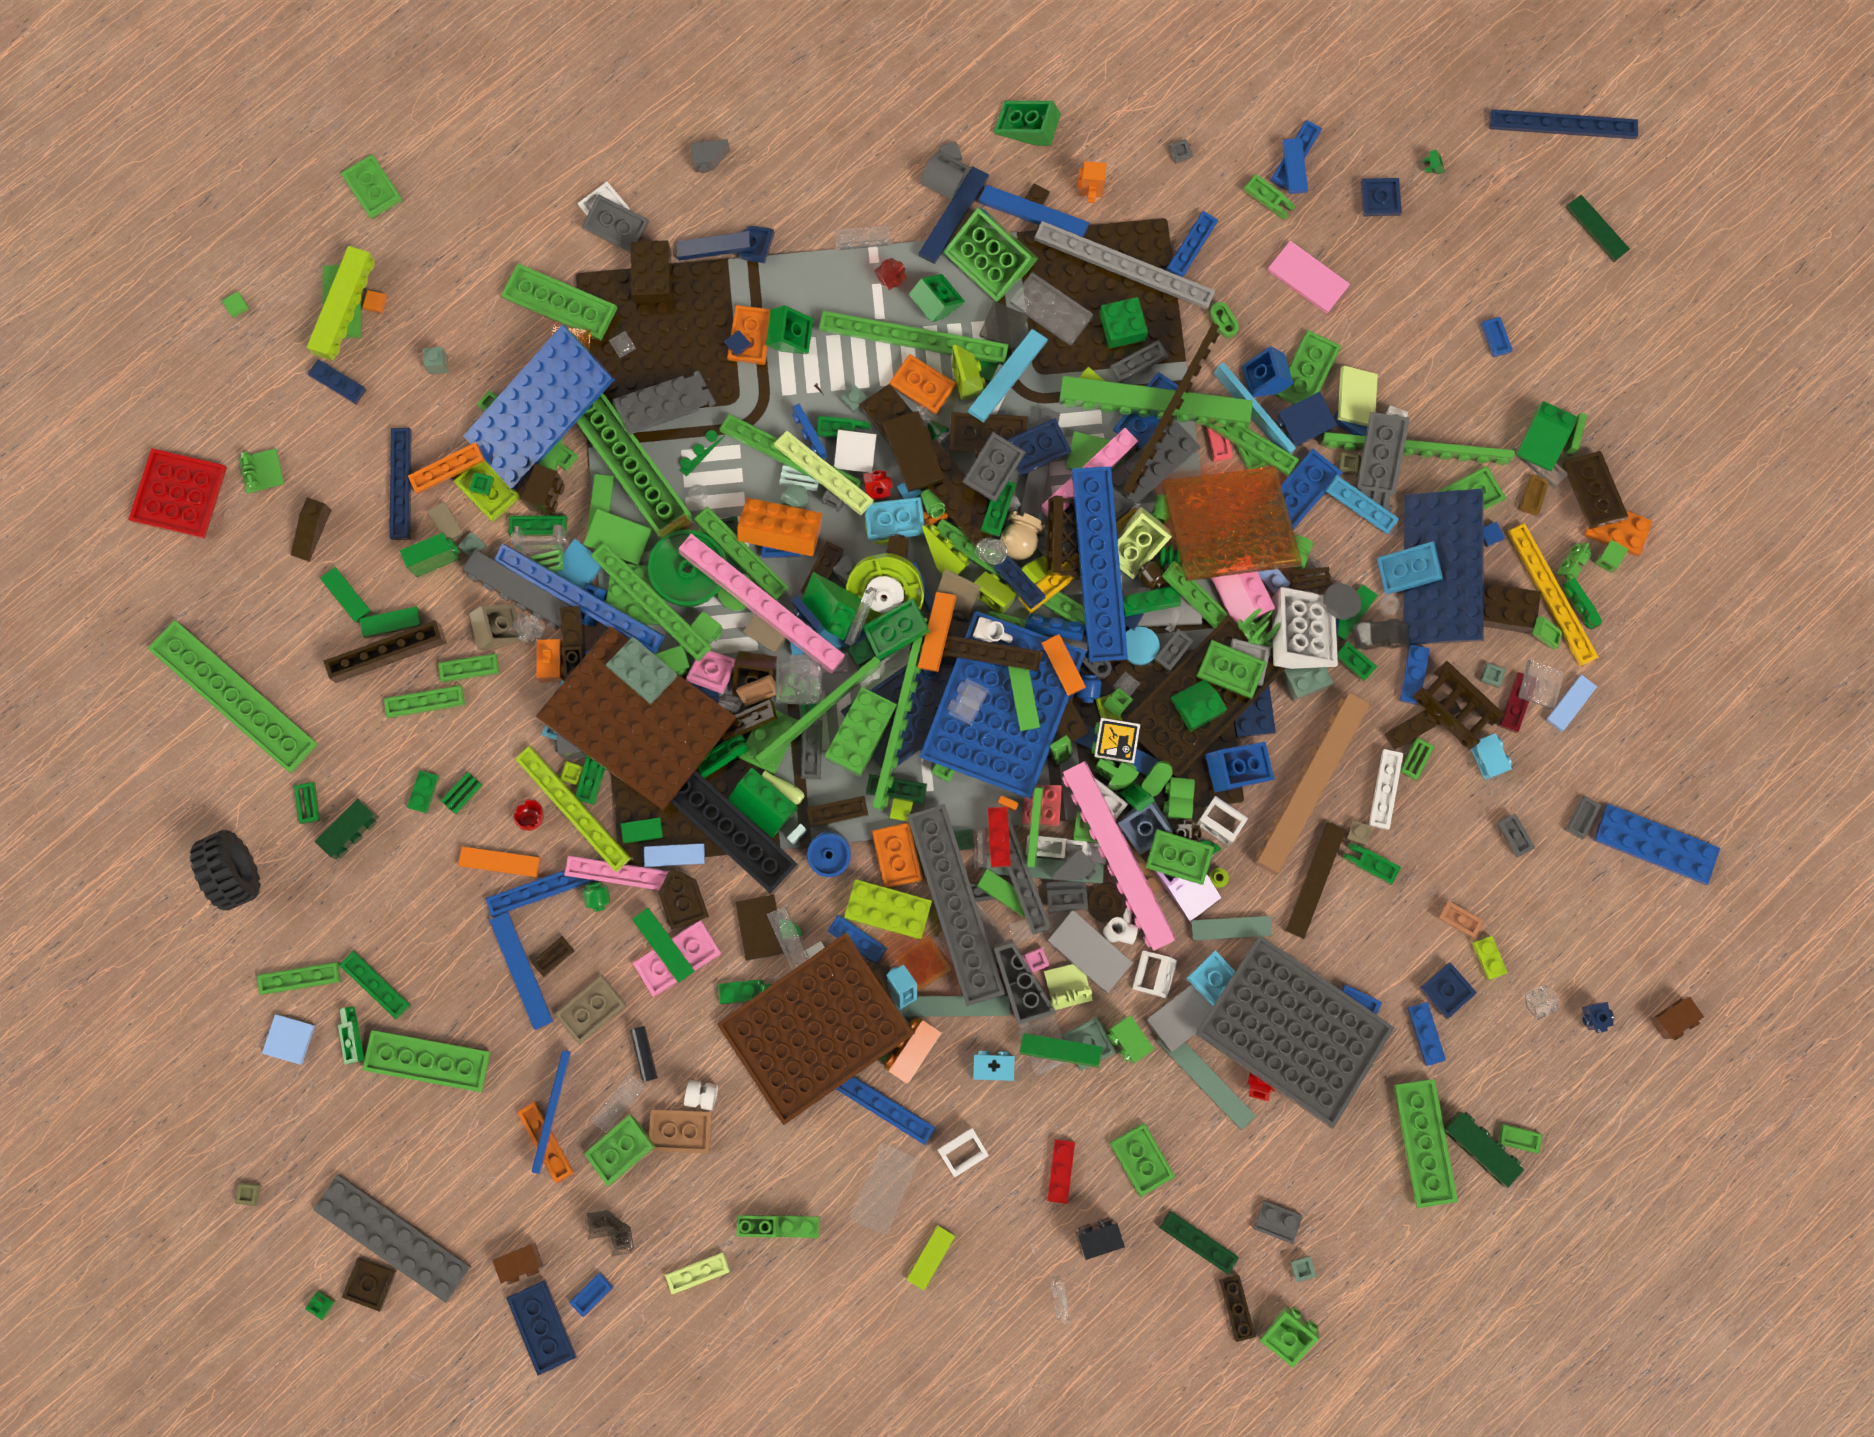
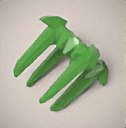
[1238,608,1281,647]

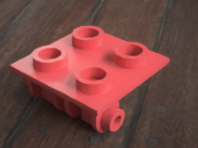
[1022,785,1062,826]

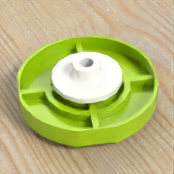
[846,553,924,624]

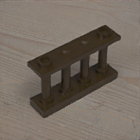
[1412,661,1505,750]

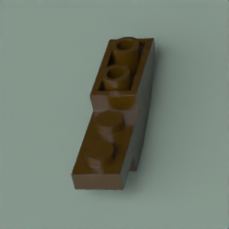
[560,606,586,680]

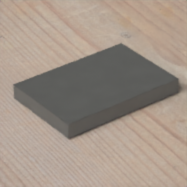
[582,194,649,253]
[962,432,1026,502]

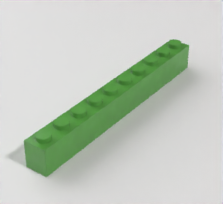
[1059,376,1253,430]

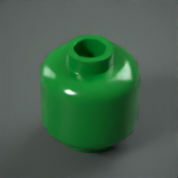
[582,881,611,912]

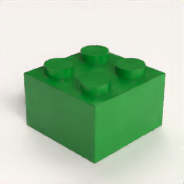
[1100,297,1148,349]

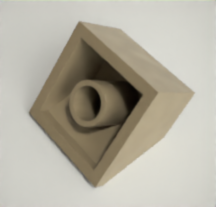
[469,605,523,650]

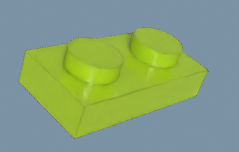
[1472,936,1508,980]

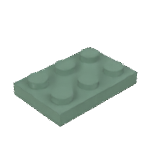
[606,637,678,705]

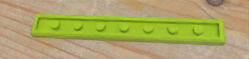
[515,746,631,872]

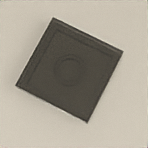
[979,302,1029,351]

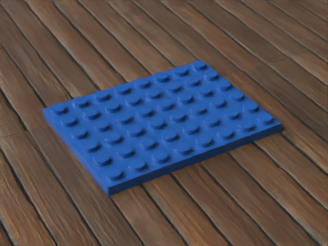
[920,611,1086,799]

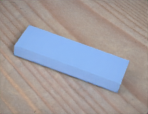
[1546,675,1597,732]
[644,844,705,867]

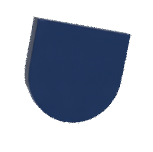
[736,226,775,263]

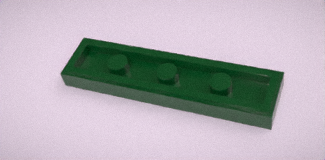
[1566,195,1630,262]
[1159,1211,1239,1275]

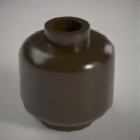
[1139,561,1167,590]

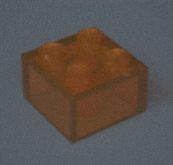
[896,936,951,992]

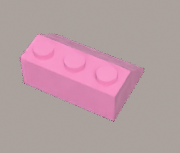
[1211,556,1275,624]

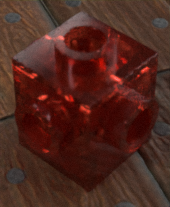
[873,258,907,290]

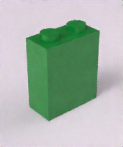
[399,532,460,577]

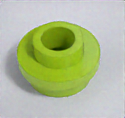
[1209,868,1229,888]

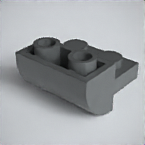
[920,151,971,200]

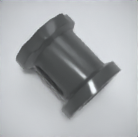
[821,489,845,512]

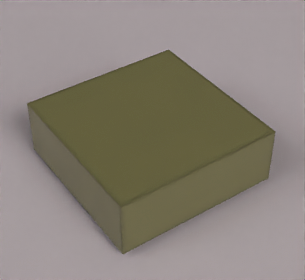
[1338,452,1360,475]
[235,1182,261,1206]

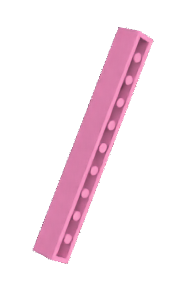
[679,534,845,674]
[1062,761,1176,950]

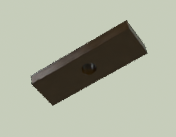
[1219,1274,1256,1342]

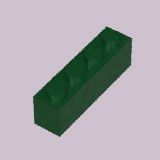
[1444,1112,1524,1188]

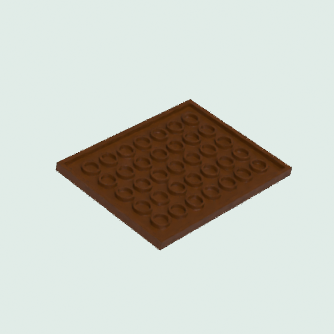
[536,626,736,811]
[717,932,915,1125]

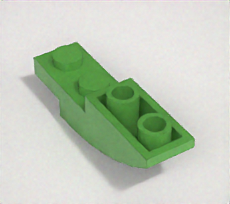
[736,1215,820,1238]

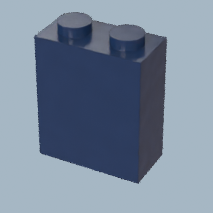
[1276,392,1337,448]

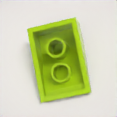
[952,345,986,401]

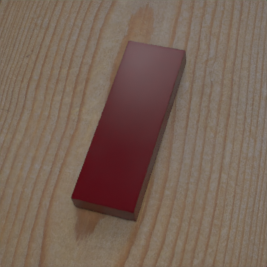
[1498,672,1537,733]

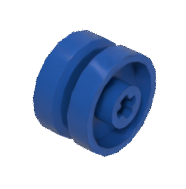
[807,830,851,877]

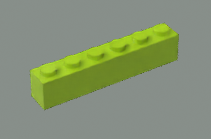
[307,246,375,361]

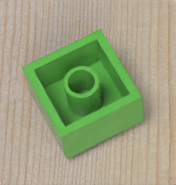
[1107,1015,1154,1063]

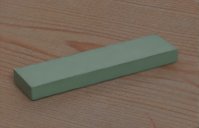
[1191,916,1272,941]

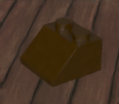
[732,651,777,701]

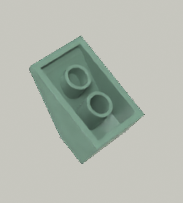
[1270,648,1333,702]

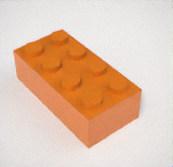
[737,497,823,557]

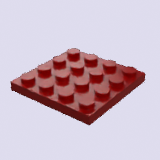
[128,448,227,539]

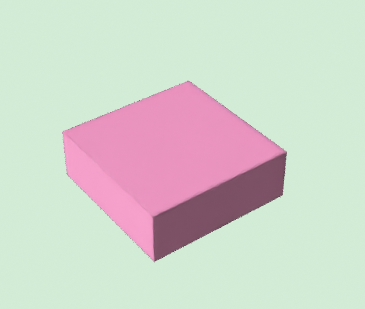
[1024,947,1050,972]

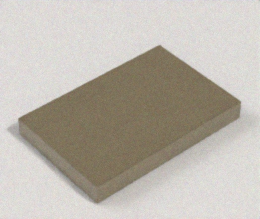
[554,975,627,1045]

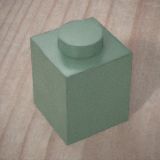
[423,347,449,374]

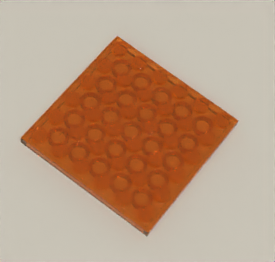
[1162,466,1302,581]

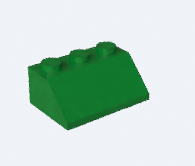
[728,768,798,839]

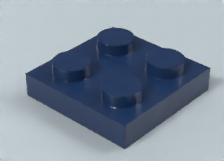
[1361,178,1402,217]
[1419,962,1477,1019]

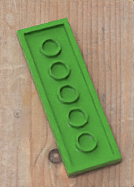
[501,264,617,341]
[362,1030,491,1092]
[1393,1079,1458,1208]

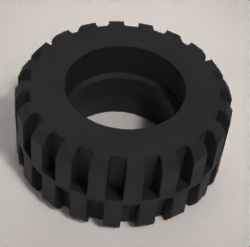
[190,830,261,911]

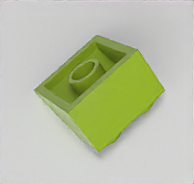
[974,571,1017,614]

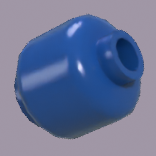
[1075,674,1101,703]

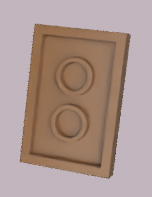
[649,1109,712,1153]

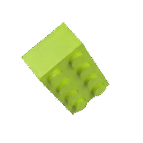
[844,879,932,941]

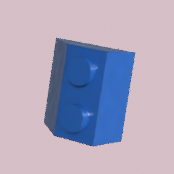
[1242,346,1294,398]

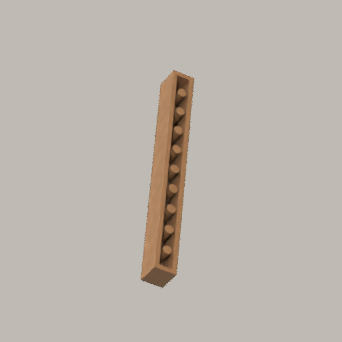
[1254,693,1370,875]

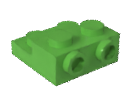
[1260,1305,1319,1368]

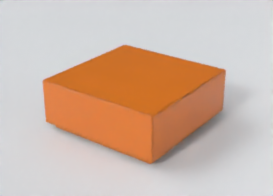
[362,290,387,314]
[997,796,1019,812]

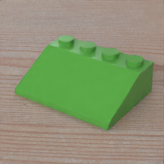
[943,208,1038,302]

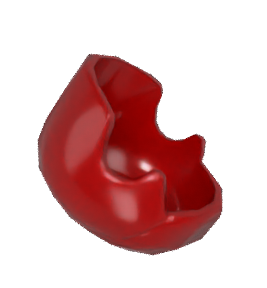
[513,799,544,831]

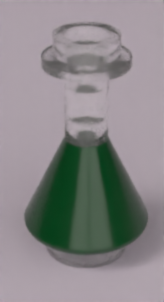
[914,405,950,445]

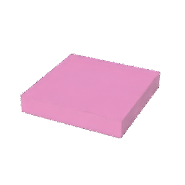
[686,650,736,694]

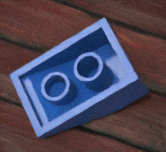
[1205,742,1275,793]

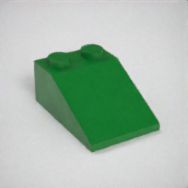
[994,100,1061,146]
[1516,401,1578,472]
[802,572,865,640]

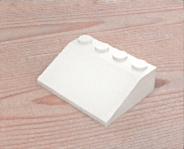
[1271,587,1338,669]

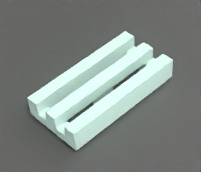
[779,465,819,491]

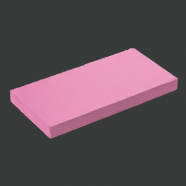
[1267,241,1350,314]
[633,920,722,997]

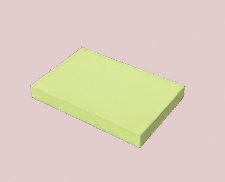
[1338,366,1378,427]

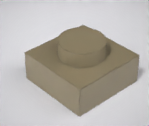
[1346,820,1372,846]

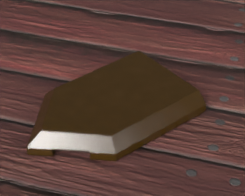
[658,868,709,930]

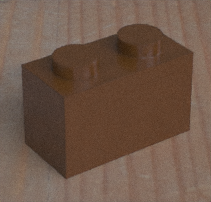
[1651,997,1704,1040]
[493,1242,544,1285]

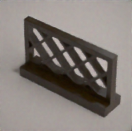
[1046,495,1081,578]

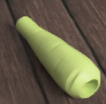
[762,770,804,804]

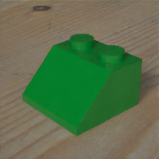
[909,274,965,322]
[766,305,813,354]
[1171,680,1227,732]

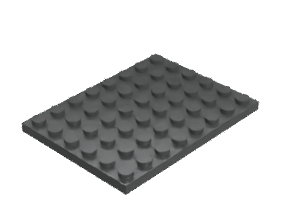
[1195,935,1395,1129]

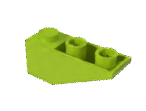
[922,523,970,575]

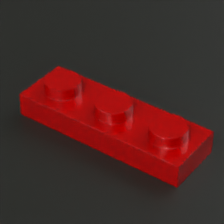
[988,807,1011,868]
[1047,1139,1075,1204]

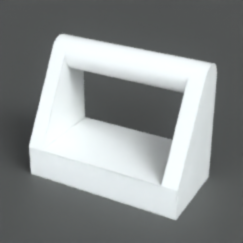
[1196,796,1248,847]
[1132,951,1177,999]
[938,1128,989,1177]

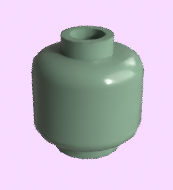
[780,484,809,509]

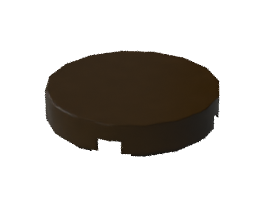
[1087,883,1126,922]

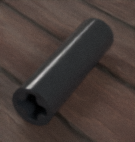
[629,1026,658,1082]

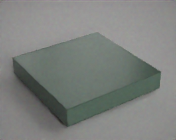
[1062,1017,1116,1071]

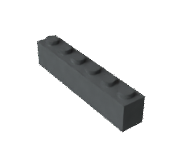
[463,550,570,631]

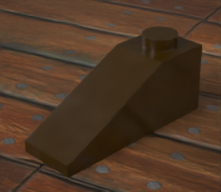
[291,497,332,562]

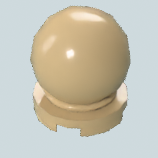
[1000,511,1046,560]

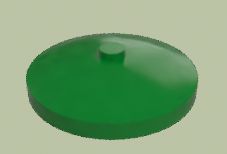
[648,530,726,607]

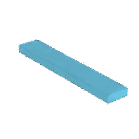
[968,329,1048,423]
[1214,363,1296,454]

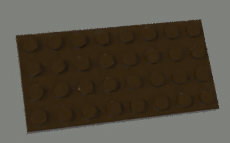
[1123,616,1285,778]

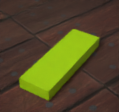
[907,1225,955,1291]

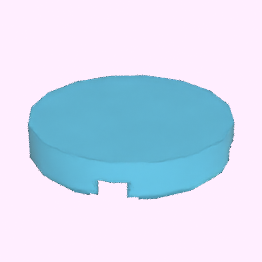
[1126,626,1160,666]

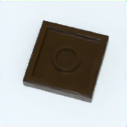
[341,1257,397,1312]

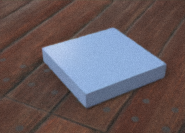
[262,1014,315,1065]

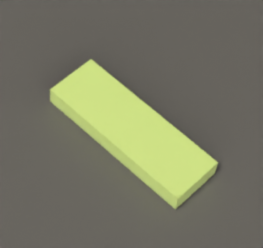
[665,1252,730,1294]

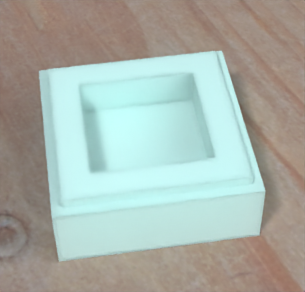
[787,824,807,845]

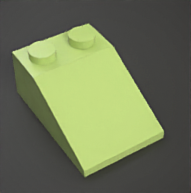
[1117,507,1172,579]

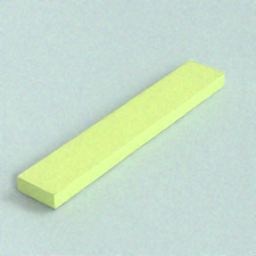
[774,431,873,515]

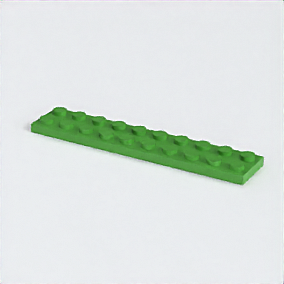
[148,620,319,774]

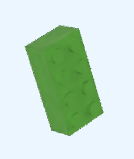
[825,687,897,778]

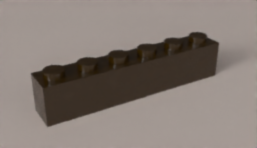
[323,620,447,683]

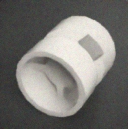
[684,1080,718,1111]

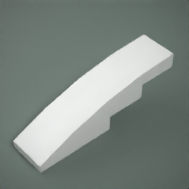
[1025,835,1107,865]

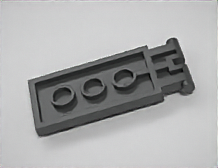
[613,371,716,435]
[1356,412,1410,513]

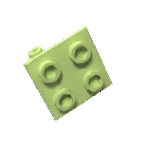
[1044,964,1093,1010]

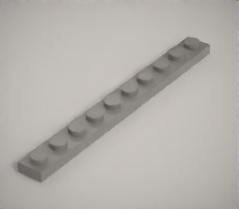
[1034,221,1215,310]

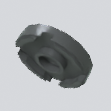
[1323,583,1361,620]

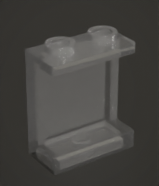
[511,525,568,555]
[1016,1015,1067,1076]

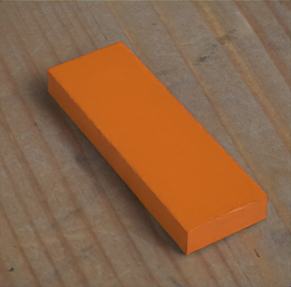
[1042,634,1086,696]

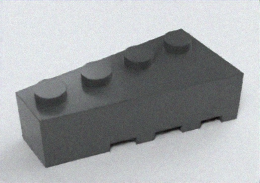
[994,938,1056,1025]

